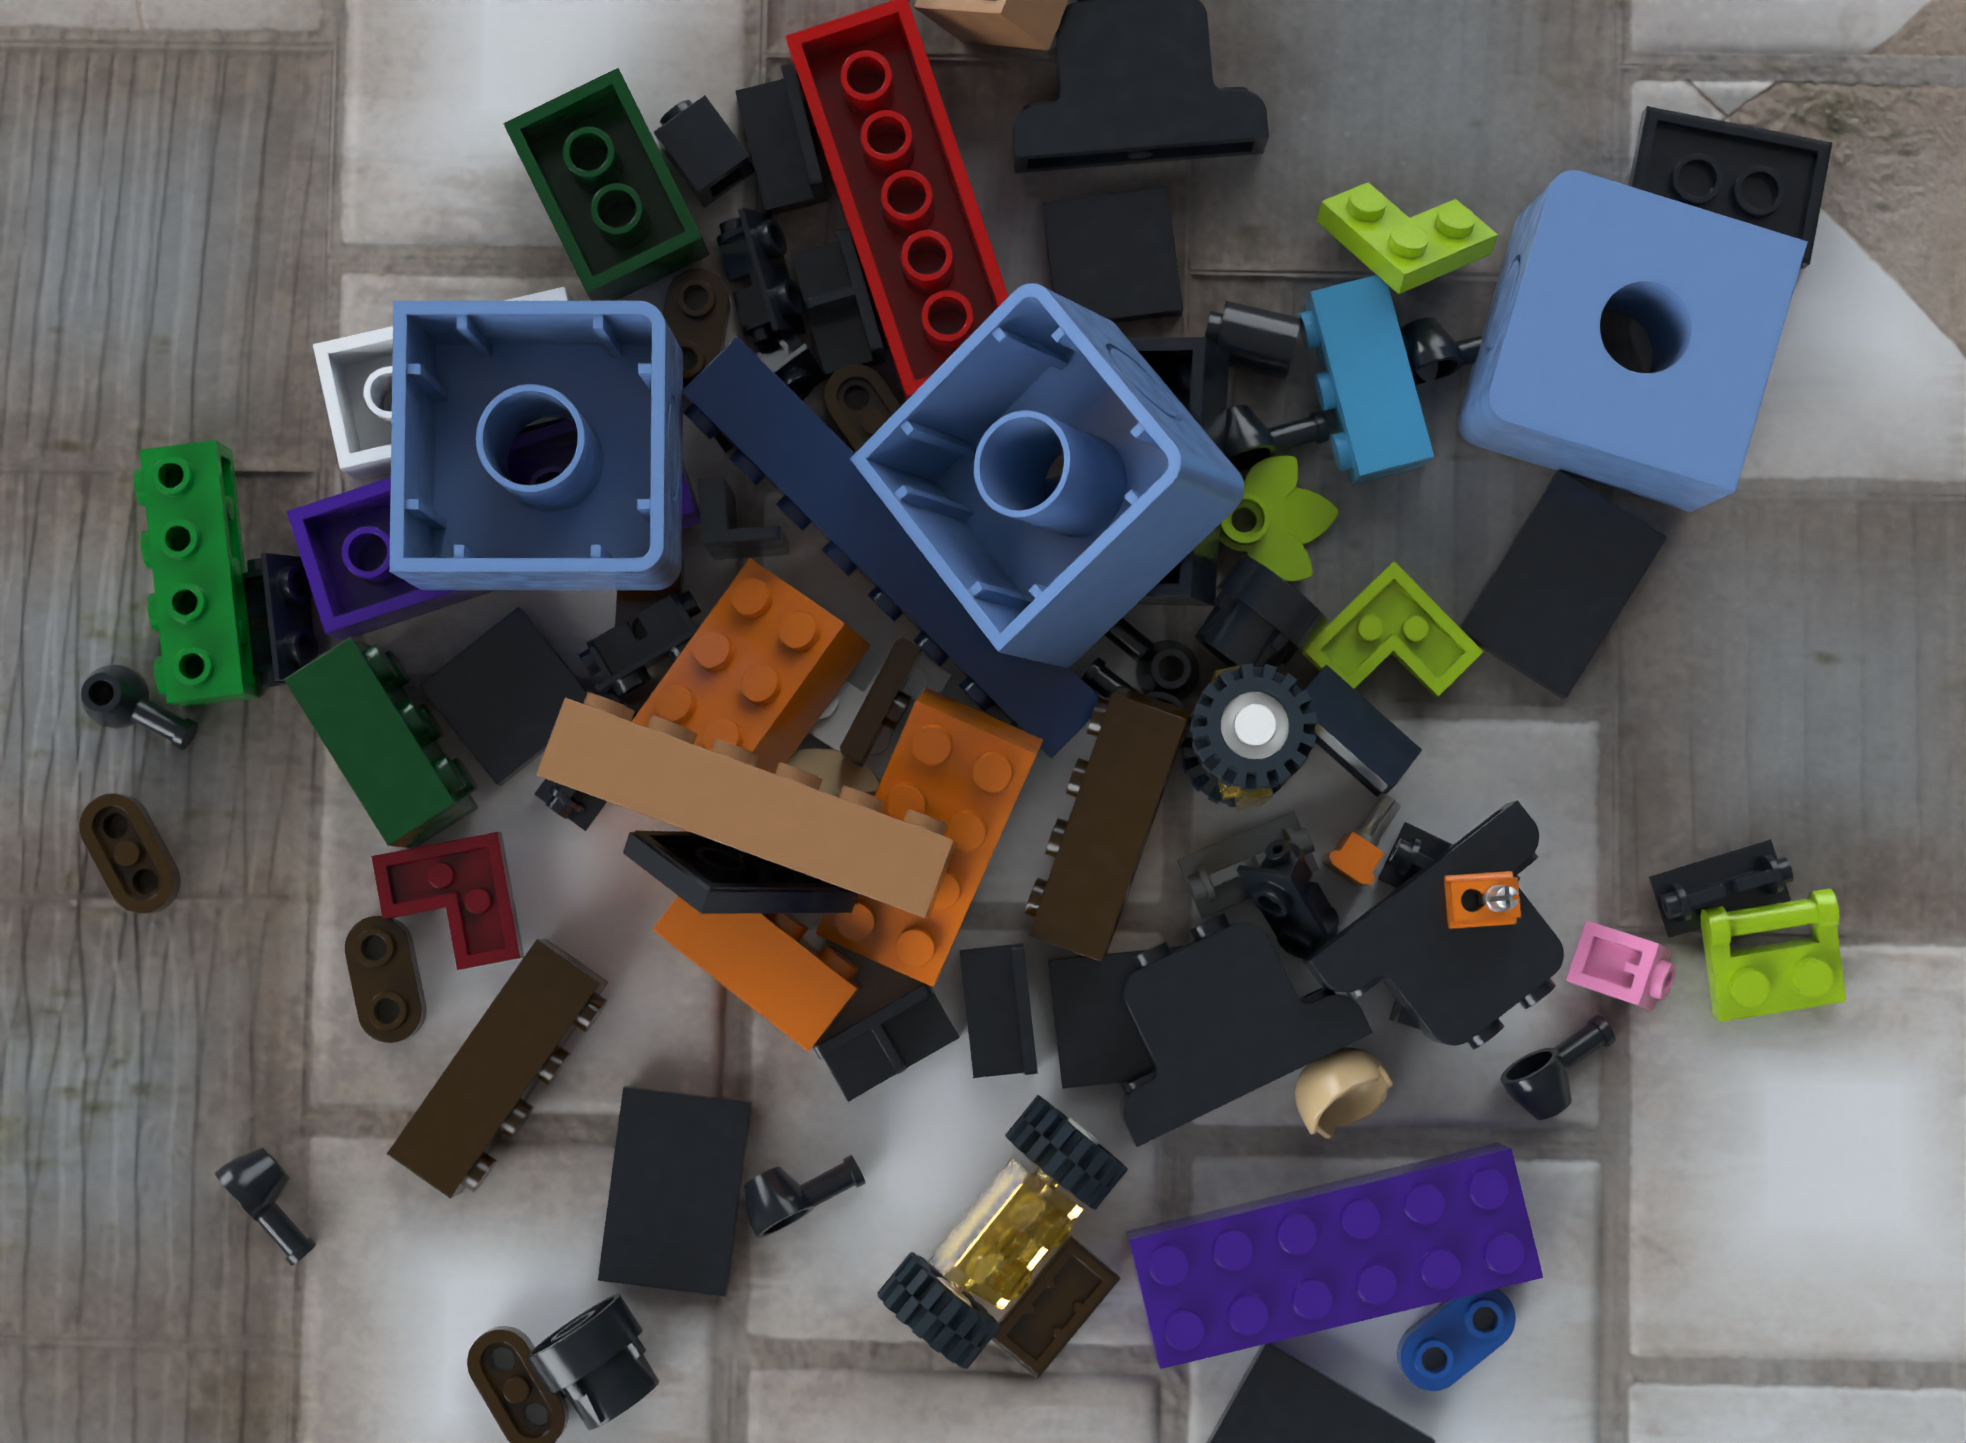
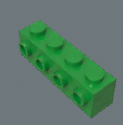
[133,440,260,708]

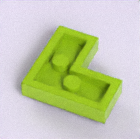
[1316,182,1498,294]
[1303,561,1483,698]

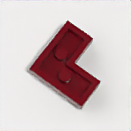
[371,832,524,970]

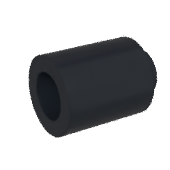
[1204,301,1301,380]

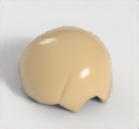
[1295,1047,1393,1139]

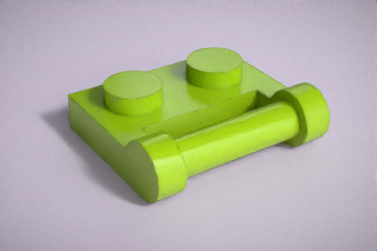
[1700,888,1846,1022]

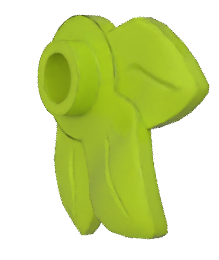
[1219,456,1339,582]

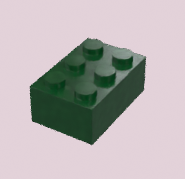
[503,68,710,301]
[284,637,478,849]

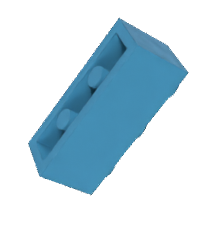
[1298,275,1434,485]

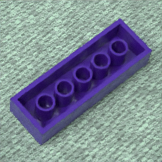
[287,419,700,641]
[1126,1143,1544,1369]

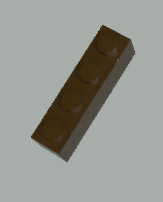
[1025,686,1192,962]
[387,939,608,1199]

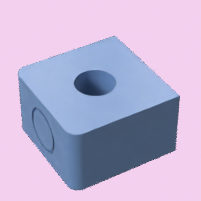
[1457,170,1807,512]
[850,283,1244,669]
[389,301,683,590]

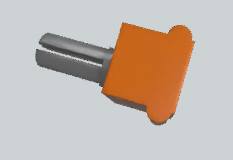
[1322,795,1401,886]
[1444,871,1521,929]

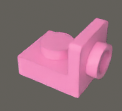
[1566,920,1676,1011]

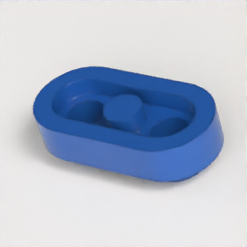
[1397,1289,1516,1391]

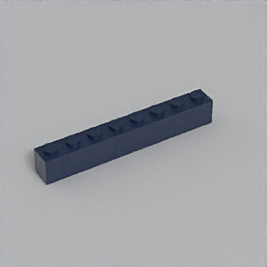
[682,336,1099,758]

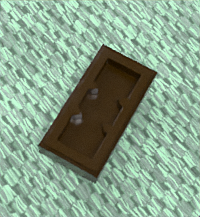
[839,637,922,767]
[991,1234,1121,1379]

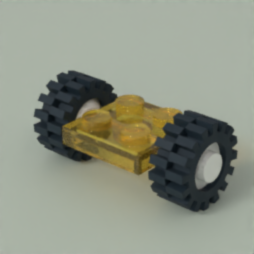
[1180,663,1318,812]
[877,1095,1128,1369]

